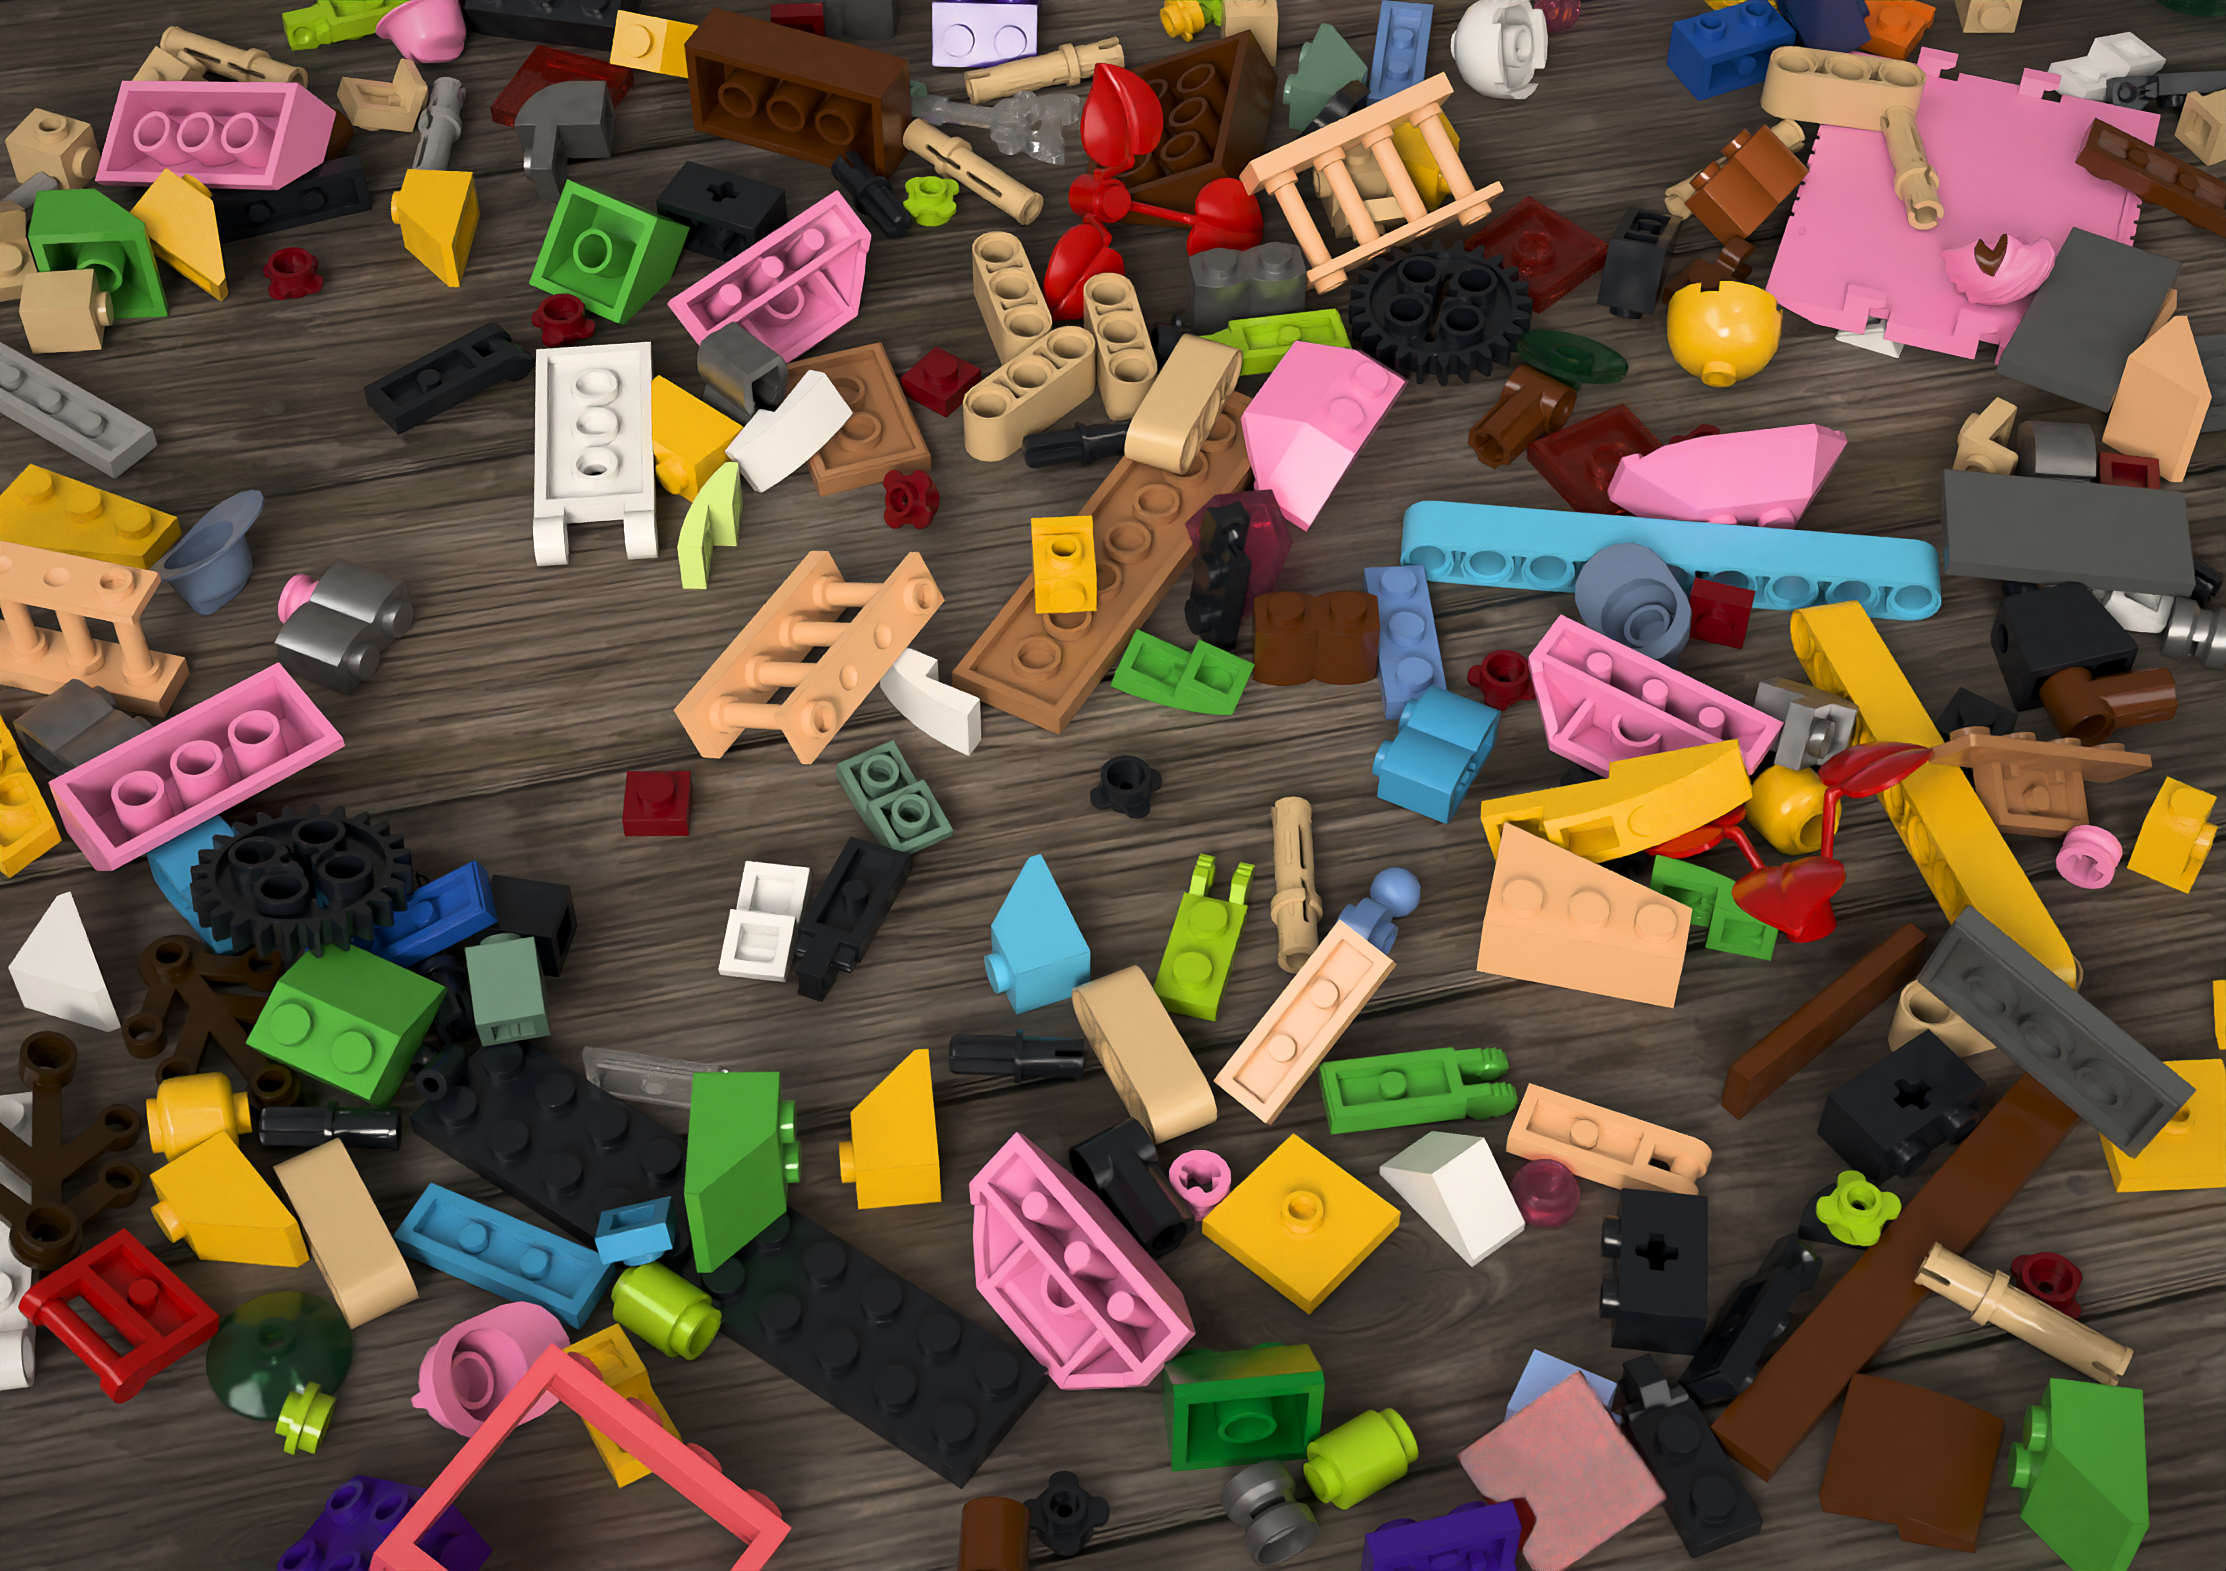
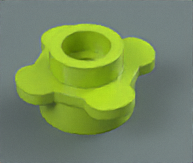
[903,176,959,226]
[1816,1170,1901,1246]

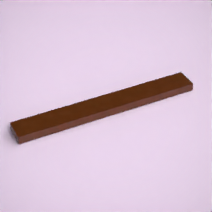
[1710,1072,2083,1483]

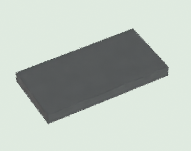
[1996,227,2182,413]
[1939,469,2196,598]
[1916,905,2196,1159]

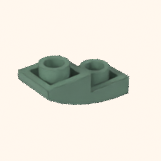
[836,740,953,854]

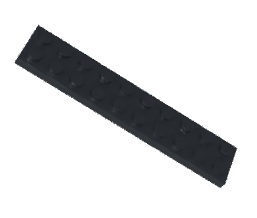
[409,1040,1049,1489]

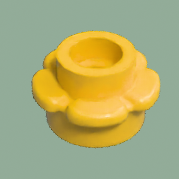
[1160,0,1205,42]

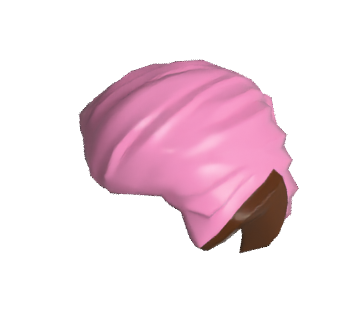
[1939,234,2056,305]

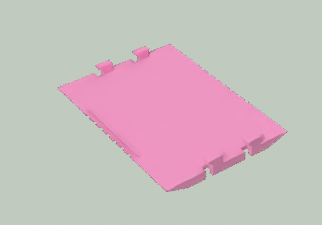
[1765,47,2161,365]

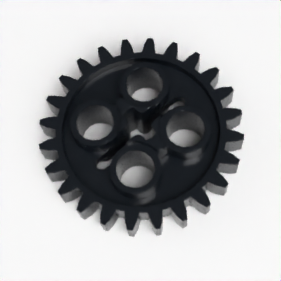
[1349,238,1533,386]
[190,804,414,960]

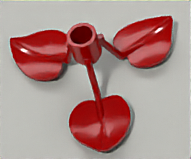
[1042,63,1264,321]
[1643,741,1935,943]

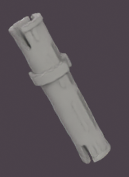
[412,77,466,171]

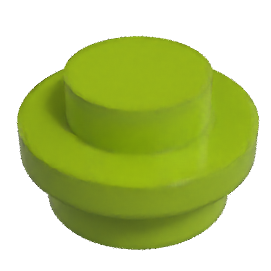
[275,1381,337,1456]

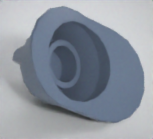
[149,489,265,615]
[1575,543,1692,669]

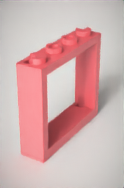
[368,1343,792,1571]

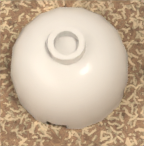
[1451,0,1548,99]

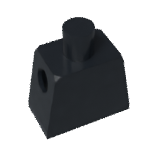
[1990,580,2139,712]

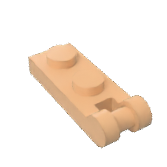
[1506,1083,1712,1195]

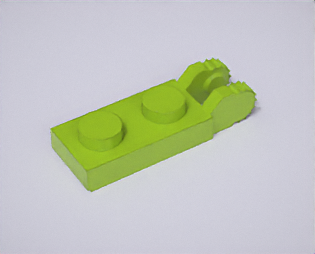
[1153,853,1255,1022]

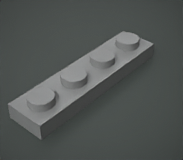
[0,342,158,479]

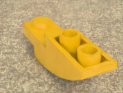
[1480,739,1753,864]

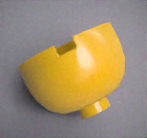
[1667,281,1783,387]

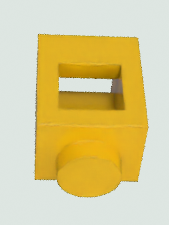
[1031,515,1097,614]
[2127,776,2219,894]

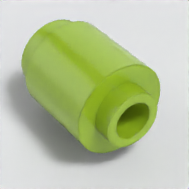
[611,1260,722,1360]
[1303,1408,1418,1510]

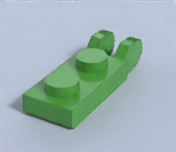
[1318,1047,1519,1135]

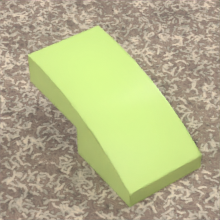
[677,462,743,589]

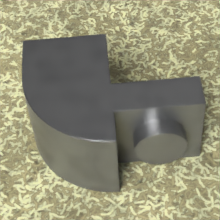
[514,81,616,202]
[2015,420,2096,483]
[1753,676,1859,771]

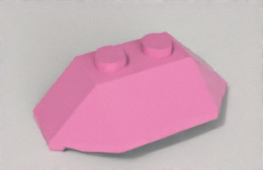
[667,190,871,363]
[1240,341,1410,532]
[1607,424,1848,530]
[1528,615,1784,778]
[969,1132,1196,1390]

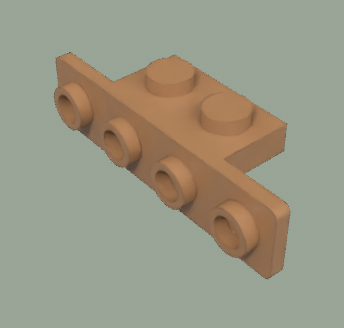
[1929,726,2152,839]

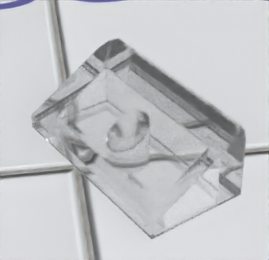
[582,1046,732,1109]

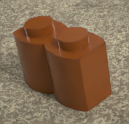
[1684,124,1810,246]

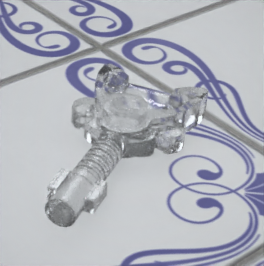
[911,90,1082,165]

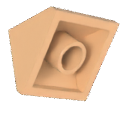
[2102,316,2212,482]

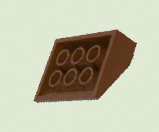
[1080,29,1278,229]

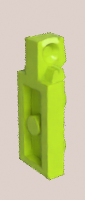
[282,0,410,51]
[1198,309,1352,376]

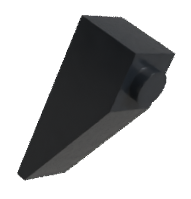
[1597,207,1683,319]

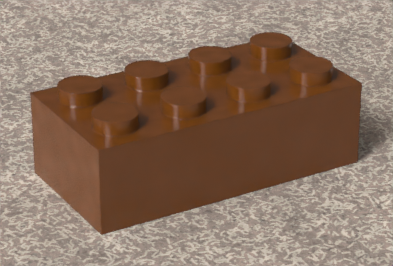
[684,7,912,180]

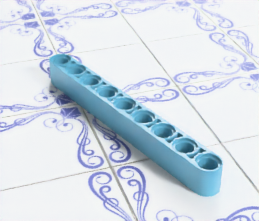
[1400,501,1941,621]

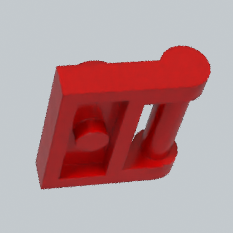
[18,1228,220,1404]

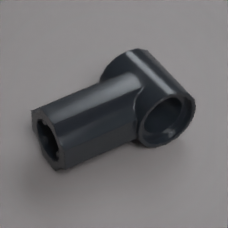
[1068,1117,1195,1258]

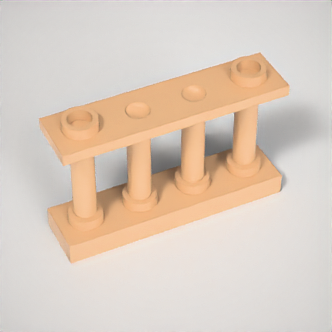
[1239,72,1504,295]
[0,540,190,719]
[674,551,945,765]

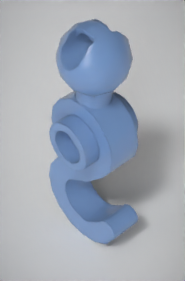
[1336,867,1421,956]

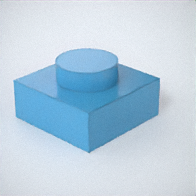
[595,1196,678,1266]

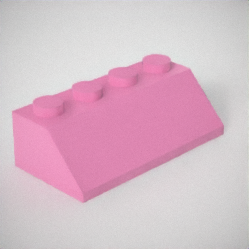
[95,81,336,190]
[48,662,345,871]

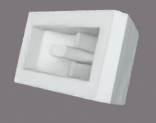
[8,892,121,1032]
[1379,1131,1525,1267]

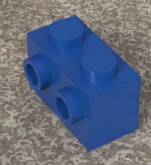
[1666,0,1796,101]

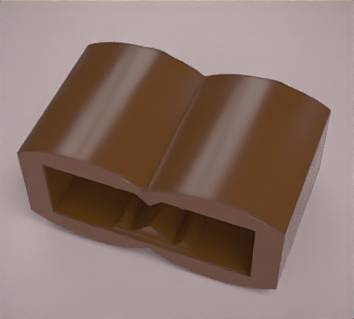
[1251,590,1380,686]

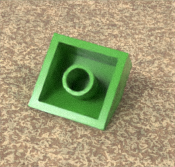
[529,179,690,325]
[28,188,169,319]
[246,943,448,1108]
[684,1072,802,1273]
[2007,1377,2149,1571]

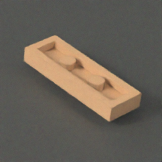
[1213,920,1397,1126]

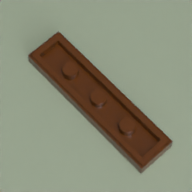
[1721,922,1928,1120]

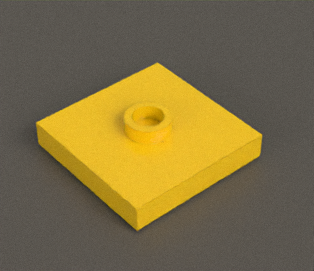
[2098,1059,2226,1193]
[1202,1133,1401,1315]

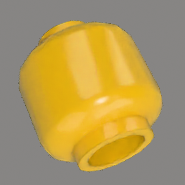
[1745,764,1842,856]
[146,1072,252,1163]

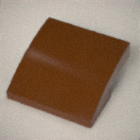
[1819,1373,2006,1553]

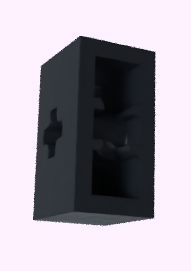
[656,161,788,262]
[1817,1029,1987,1187]
[1599,1188,1708,1356]

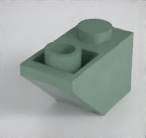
[1283,23,1368,131]
[465,933,551,1046]

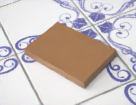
[784,342,931,497]

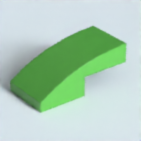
[1110,629,1255,715]
[1649,855,1778,961]

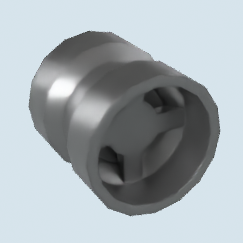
[2160,596,2226,671]
[1220,1460,1320,1567]

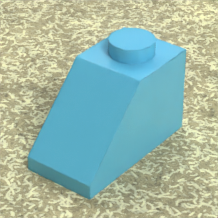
[984,854,1090,1015]

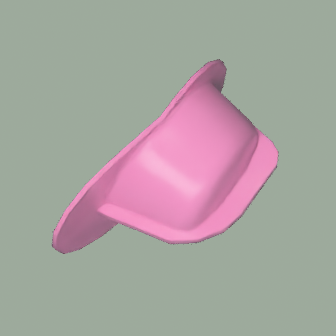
[375,0,466,64]
[411,1301,570,1438]

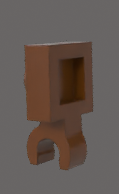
[1662,236,1756,306]

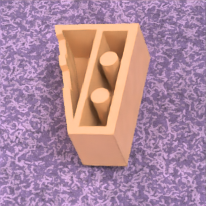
[1476,822,1692,1008]

